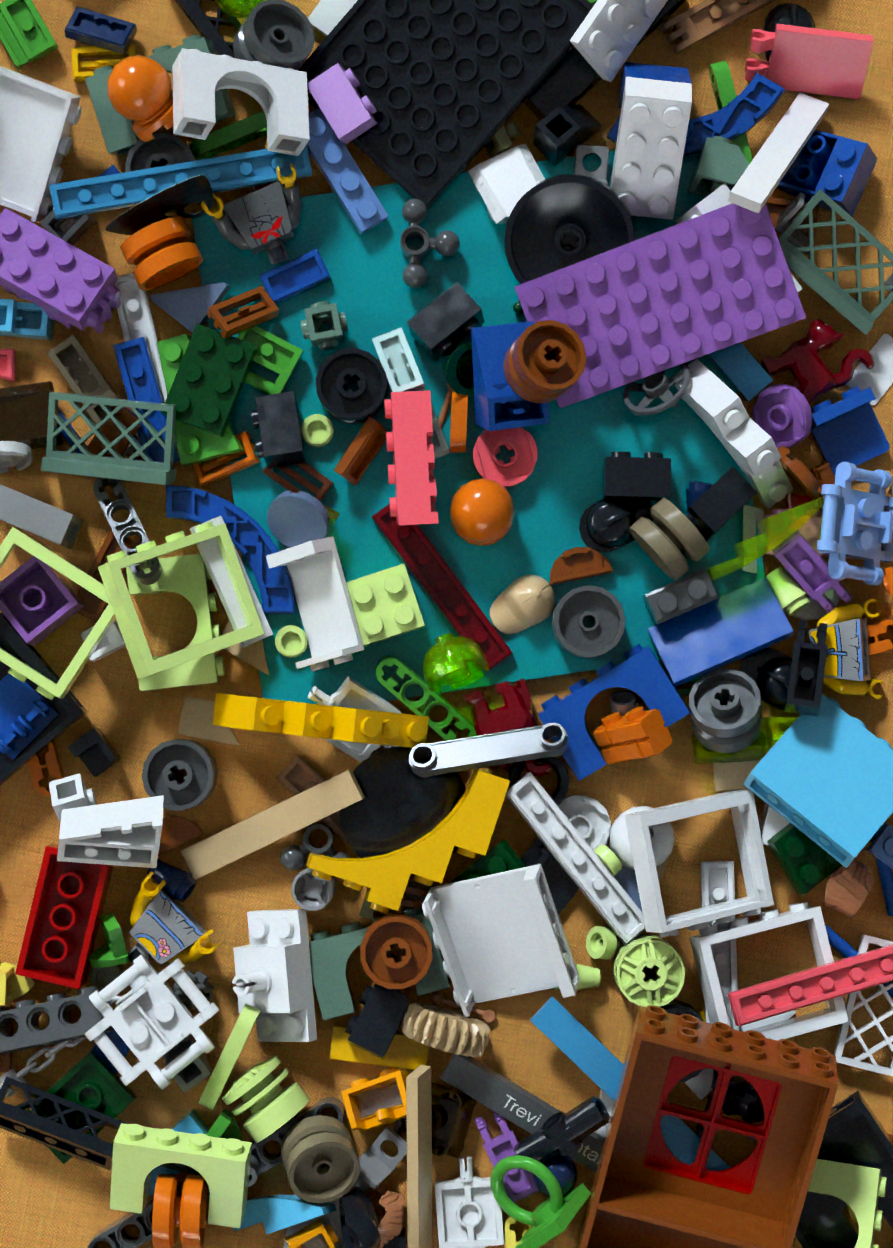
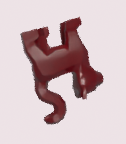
[761,319,875,405]
[465,678,551,776]

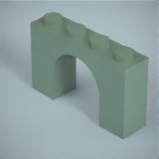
[85,35,235,156]
[309,907,450,1020]

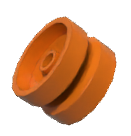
[120,216,204,290]
[152,1174,209,1248]

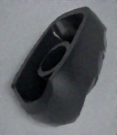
[339,1187,381,1248]

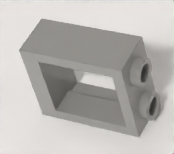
[0,484,84,549]

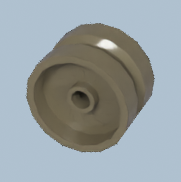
[628,497,710,581]
[280,1115,360,1204]

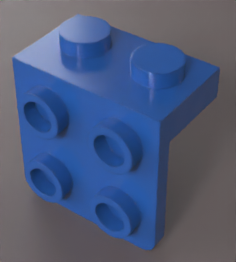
[811,386,890,475]

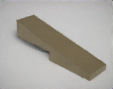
[47,334,141,458]

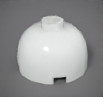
[609,806,675,870]

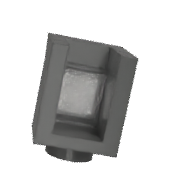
[40,209,97,245]

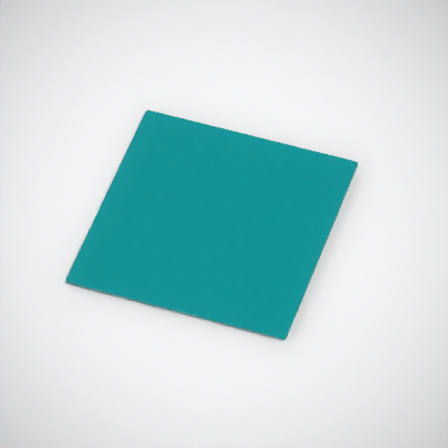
[192,150,765,704]

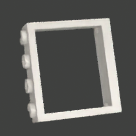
[625,789,774,938]
[689,901,849,1041]

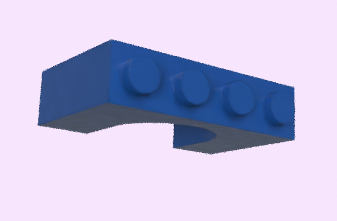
[538,643,690,781]

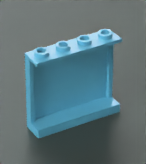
[744,694,893,868]

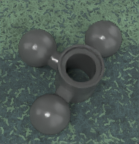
[400,199,460,289]
[280,823,349,877]

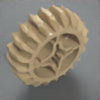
[402,1002,490,1057]

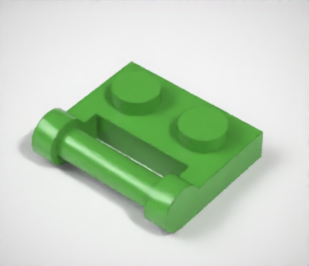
[237,326,304,395]

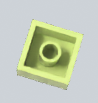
[346,564,425,647]

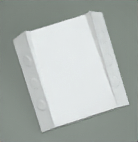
[468,144,545,224]

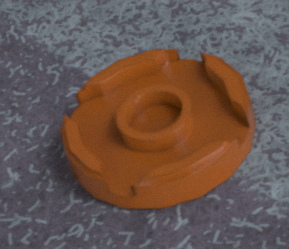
[778,446,822,501]

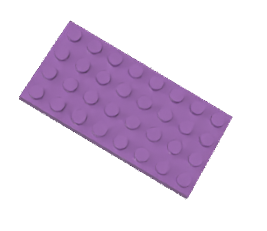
[514,203,806,408]

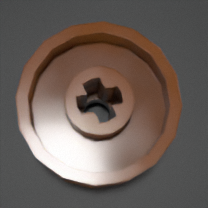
[503,320,587,404]
[360,913,432,989]

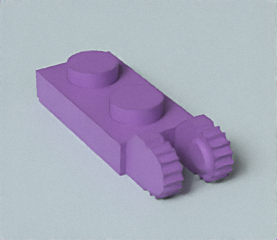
[772,530,853,613]
[475,1111,539,1203]

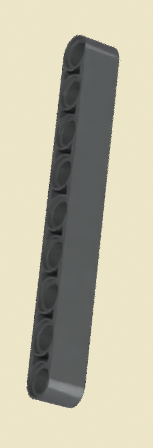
[87,1097,345,1248]

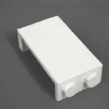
[266,536,365,672]

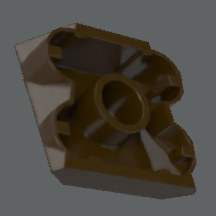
[0,381,62,449]
[393,1082,477,1158]

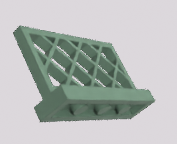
[778,189,893,335]
[41,392,177,485]

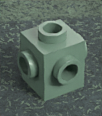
[300,301,349,350]

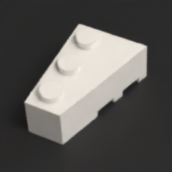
[57,795,164,868]

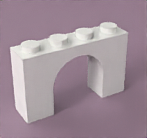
[172,48,310,156]

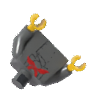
[201,163,303,265]

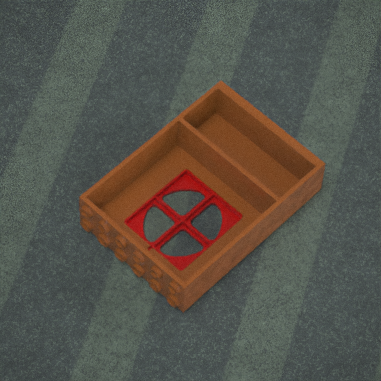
[576,1005,838,1248]

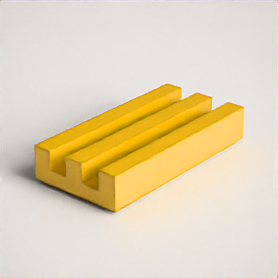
[71,44,137,82]

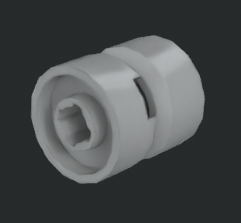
[291,867,336,911]

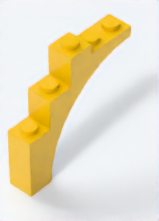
[212,693,429,748]
[306,769,510,914]

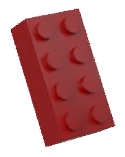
[15,844,114,989]

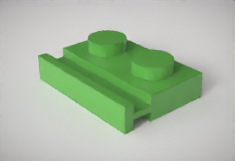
[0,0,59,70]

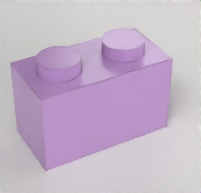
[307,63,378,144]

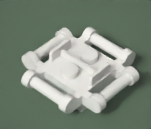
[84,954,219,1090]

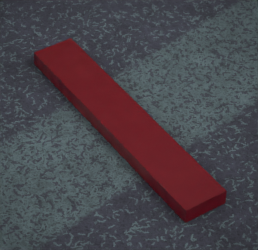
[372,504,513,672]

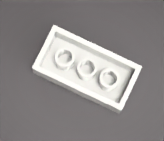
[610,77,692,220]

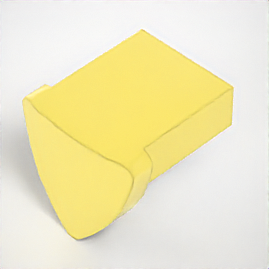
[0,962,36,1005]

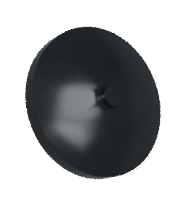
[505,174,635,284]
[340,746,466,858]

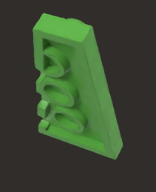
[157,334,244,467]

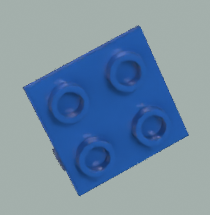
[0,673,59,760]

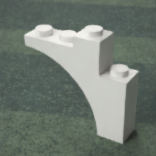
[675,359,794,509]

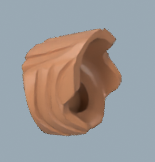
[825,858,875,918]
[368,1186,404,1248]

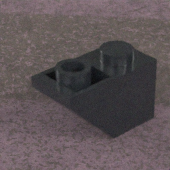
[533,104,602,166]

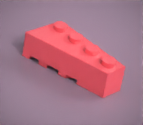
[384,390,439,525]

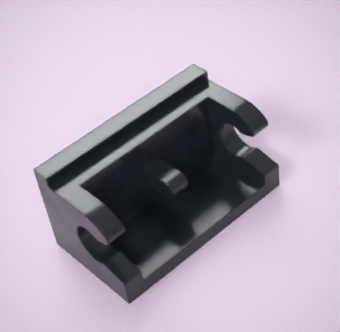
[686,467,758,542]

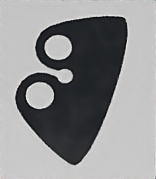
[105,175,214,235]

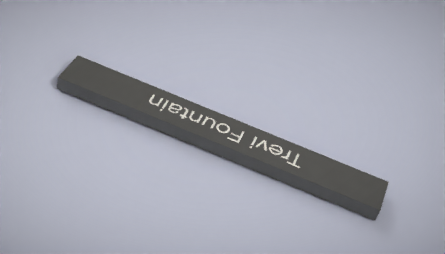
[440,1054,605,1173]

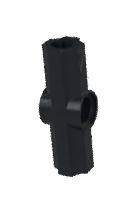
[514,1096,610,1164]

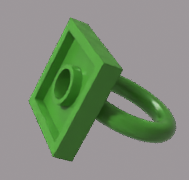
[490,1155,591,1248]

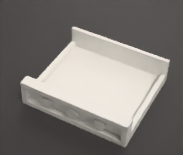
[0,66,82,222]

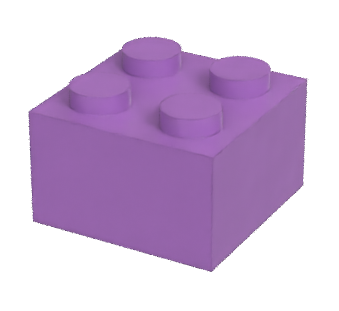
[0,556,85,646]

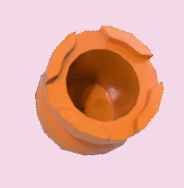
[107,55,173,142]
[450,478,515,546]

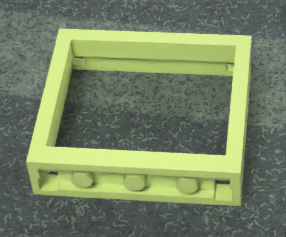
[98,521,265,679]
[0,527,116,700]

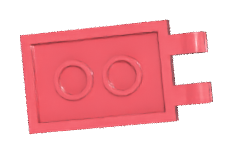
[745,24,874,99]

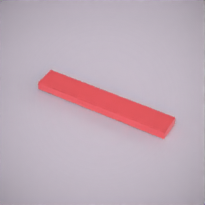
[727,944,893,1026]

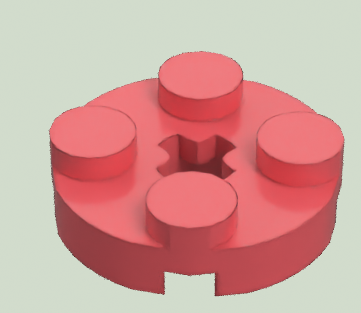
[473,427,538,488]

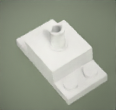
[232,909,317,1042]

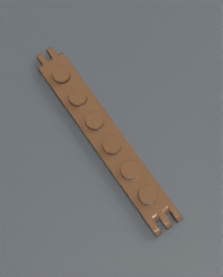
[661,0,775,54]

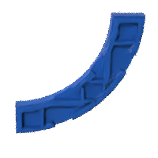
[607,73,785,155]
[166,485,296,614]

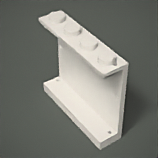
[422,864,580,1017]

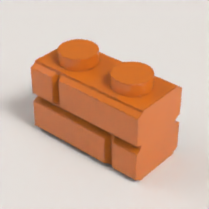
[593,707,673,764]

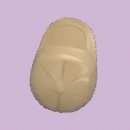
[490,574,556,634]

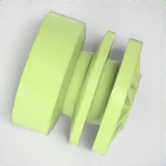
[612,934,685,1007]
[222,1055,310,1143]

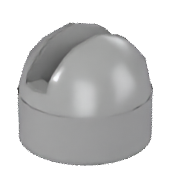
[610,691,635,716]

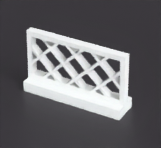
[833,934,893,1076]

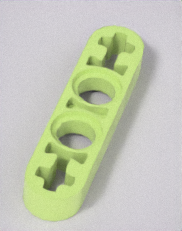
[198,1003,261,1110]

